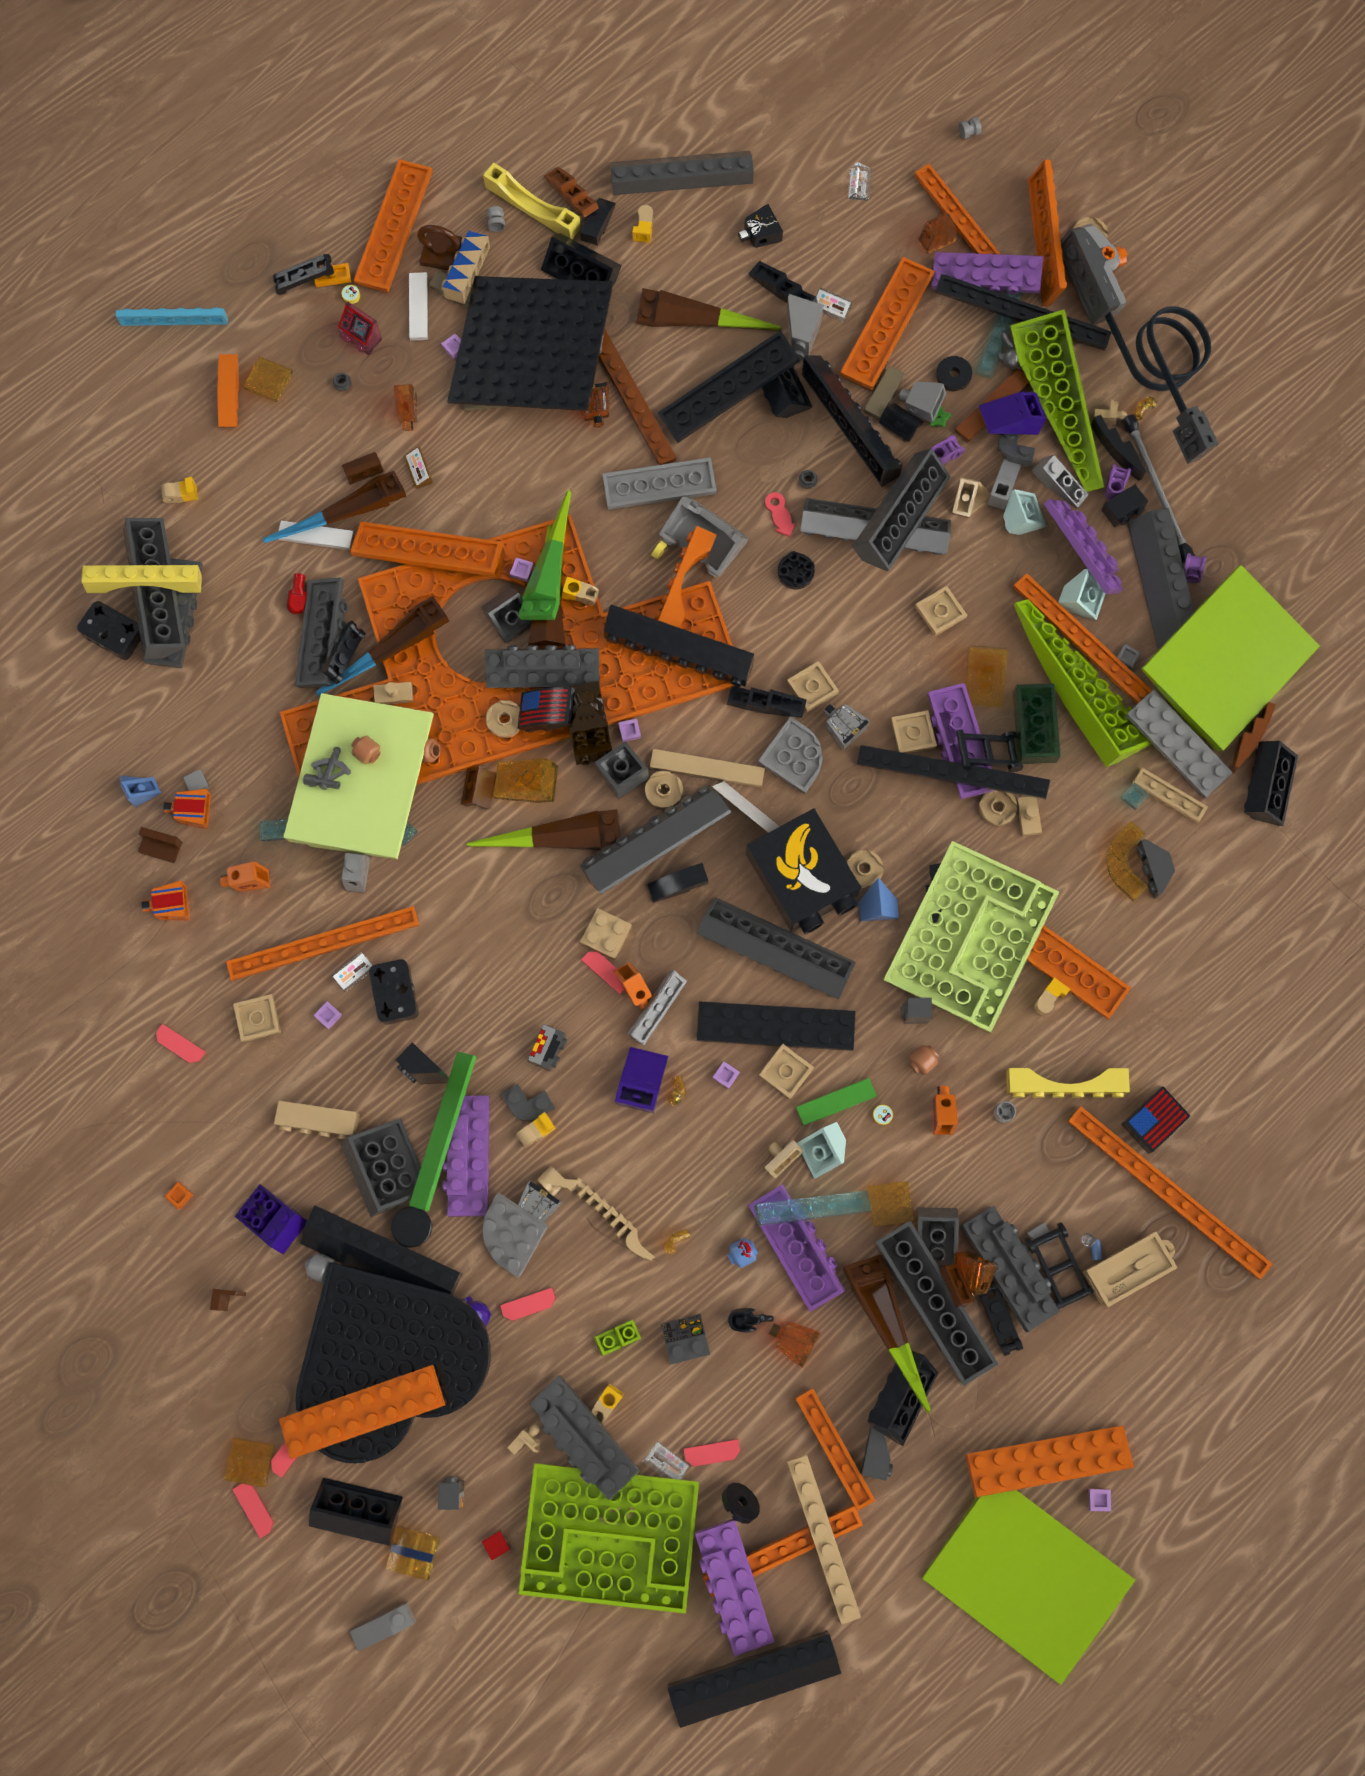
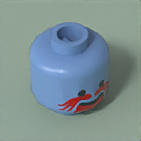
[727,1238,759,1268]

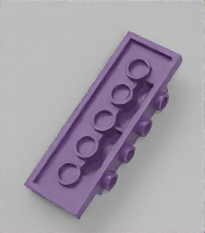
[932,252,1043,294]
[1044,499,1124,594]
[927,683,996,800]
[443,1096,490,1217]
[748,1184,845,1312]
[695,1519,774,1656]

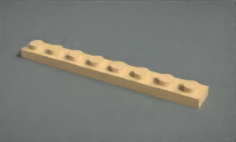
[786,1453,861,1625]

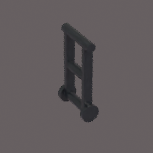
[956,730,1024,772]
[1025,1222,1094,1309]

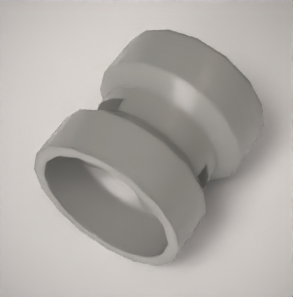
[958,116,982,140]
[486,206,506,232]
[993,1101,1016,1123]

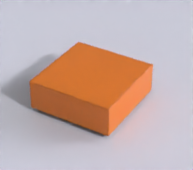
[164,1181,194,1210]

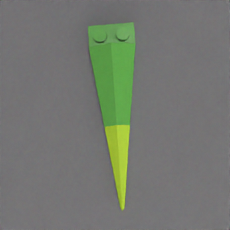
[518,489,571,620]

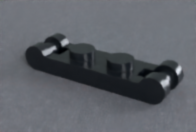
[273,254,334,295]
[322,620,366,684]
[977,1280,1023,1356]

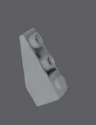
[1032,455,1089,508]
[988,456,1021,510]

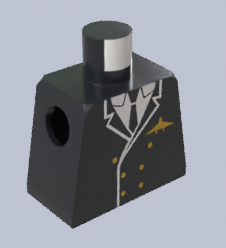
[738,204,783,248]

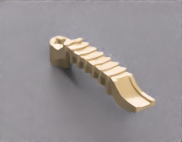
[537,1166,655,1261]

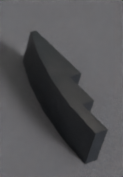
[749,261,818,304]
[1091,415,1146,481]
[727,686,807,718]

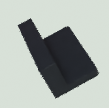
[879,403,924,442]

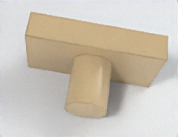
[374,682,414,705]
[1016,797,1042,836]
[764,1140,804,1179]

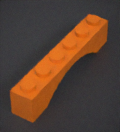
[654,526,717,628]

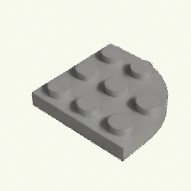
[758,717,823,794]
[483,1193,548,1277]

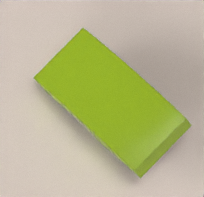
[594,1320,641,1356]

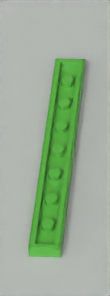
[409,1051,477,1211]

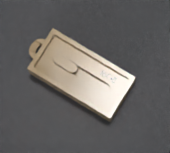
[1082,1232,1178,1308]

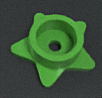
[930,406,952,427]

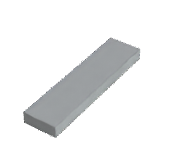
[627,969,687,1045]

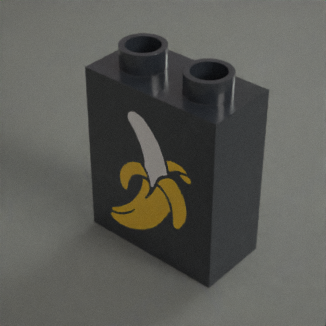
[746,808,861,935]

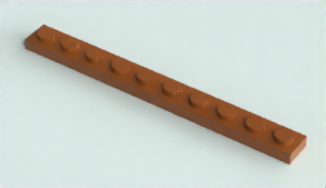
[599,328,676,465]

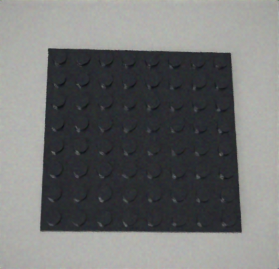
[447,276,613,411]

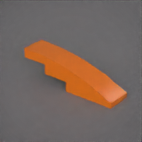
[217,354,240,427]

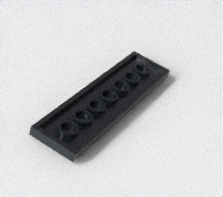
[658,330,800,444]
[697,1001,855,1051]

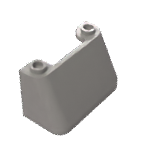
[659,496,749,577]

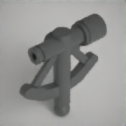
[303,747,351,790]

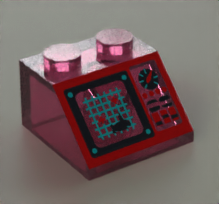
[338,302,382,355]

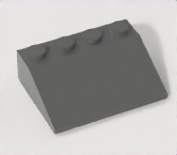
[341,1118,421,1217]

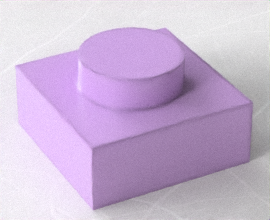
[441,334,461,359]
[510,557,534,582]
[618,719,641,742]
[314,1001,342,1029]
[713,1061,740,1089]
[1088,1489,1111,1511]

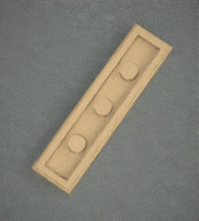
[1131,767,1208,824]

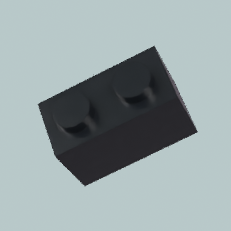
[1102,484,1148,527]

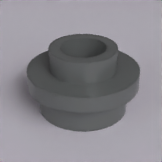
[333,373,351,391]
[799,470,817,488]

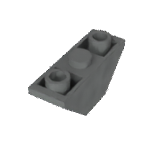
[1136,839,1175,899]

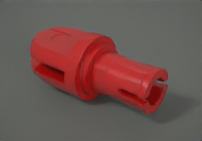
[287,573,307,614]

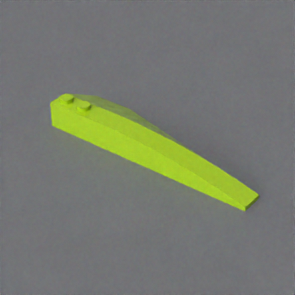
[1010,310,1104,492]
[1014,599,1152,767]

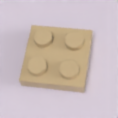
[915,586,967,636]
[787,661,839,712]
[891,710,937,754]
[580,908,632,960]
[233,994,281,1042]
[759,1044,814,1100]

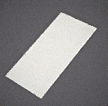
[712,781,780,833]

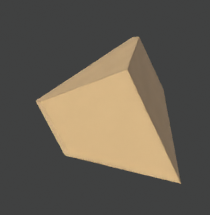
[952,477,991,517]

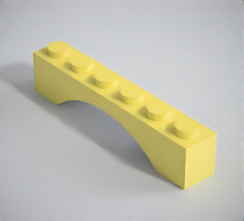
[483,163,581,239]
[82,565,202,593]
[1006,1068,1130,1098]

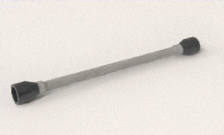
[1122,414,1195,563]

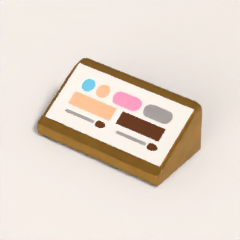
[404,446,433,489]

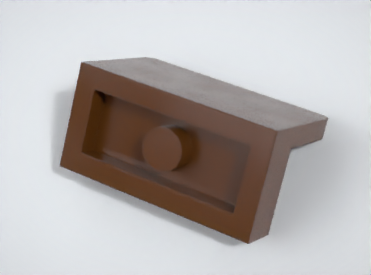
[342,452,384,485]
[461,766,496,809]
[138,827,182,863]
[939,1264,974,1308]
[210,1289,246,1311]

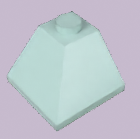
[1003,489,1047,535]
[1058,569,1105,620]
[797,1122,846,1179]

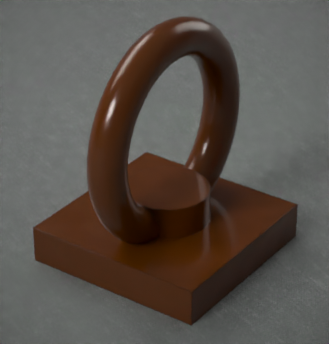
[417,225,462,270]

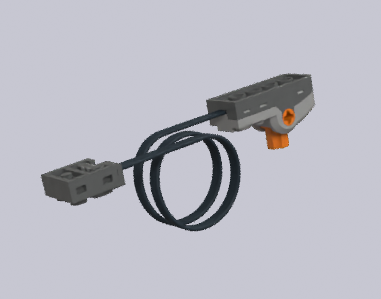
[1060,223,1219,464]

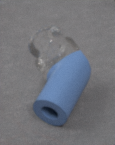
[1081,1233,1103,1260]

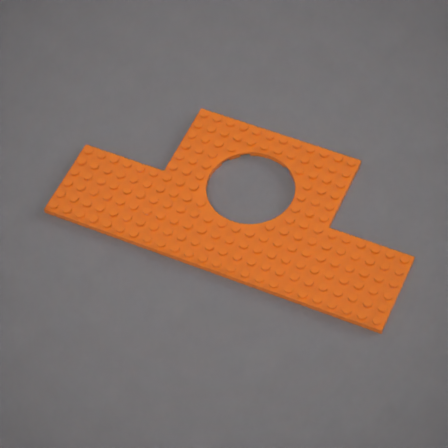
[279,514,734,785]

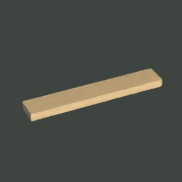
[650,749,765,788]

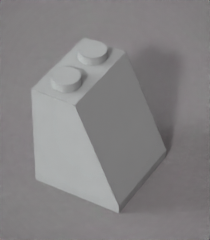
[786,294,824,360]

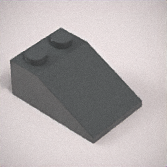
[916,1207,959,1269]

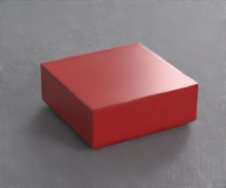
[482,1530,510,1560]

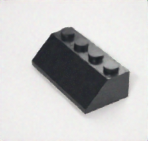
[541,233,622,285]
[760,342,813,418]
[1244,741,1298,826]
[395,1042,449,1085]
[868,1350,938,1446]
[309,1477,403,1546]

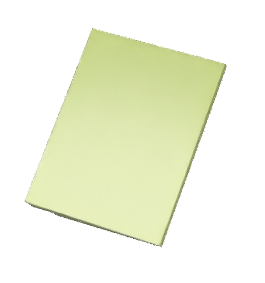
[283,693,434,859]
[884,841,1059,1033]

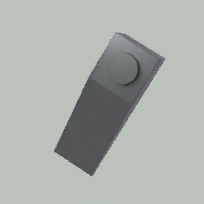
[860,1425,893,1481]

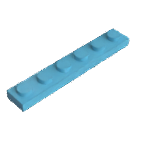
[116,307,228,326]

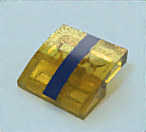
[386,1526,440,1580]

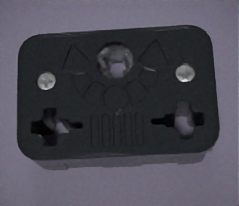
[77,601,141,660]
[369,959,419,1025]

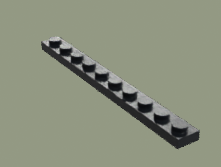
[935,273,1111,351]
[857,745,1050,800]

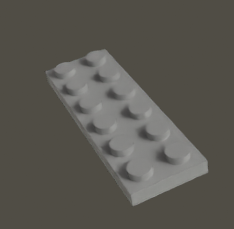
[602,457,717,510]
[1125,690,1233,799]

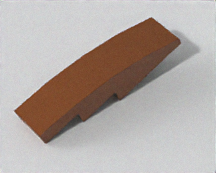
[544,166,599,218]
[1230,702,1276,773]

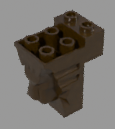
[569,681,612,765]

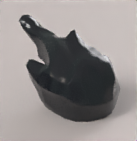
[728,1308,774,1333]

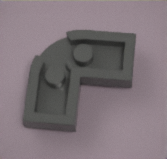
[997,434,1035,466]
[501,1084,555,1121]

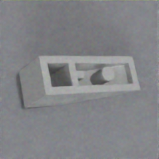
[350,1602,416,1651]

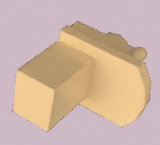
[1094,399,1127,425]
[508,1425,541,1455]

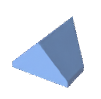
[119,775,161,807]
[859,878,899,921]

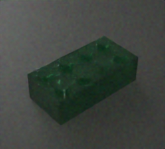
[1013,683,1061,764]

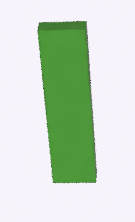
[796,1078,877,1126]

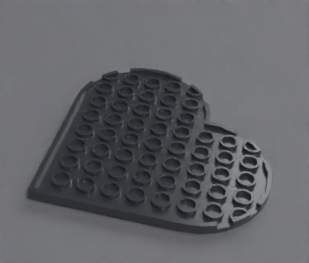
[295,1262,491,1464]

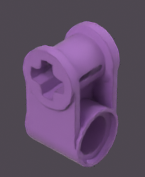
[932,435,965,465]
[1104,463,1131,500]
[1184,553,1207,583]

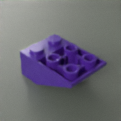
[979,392,1046,435]
[615,1047,668,1114]
[235,1184,307,1255]

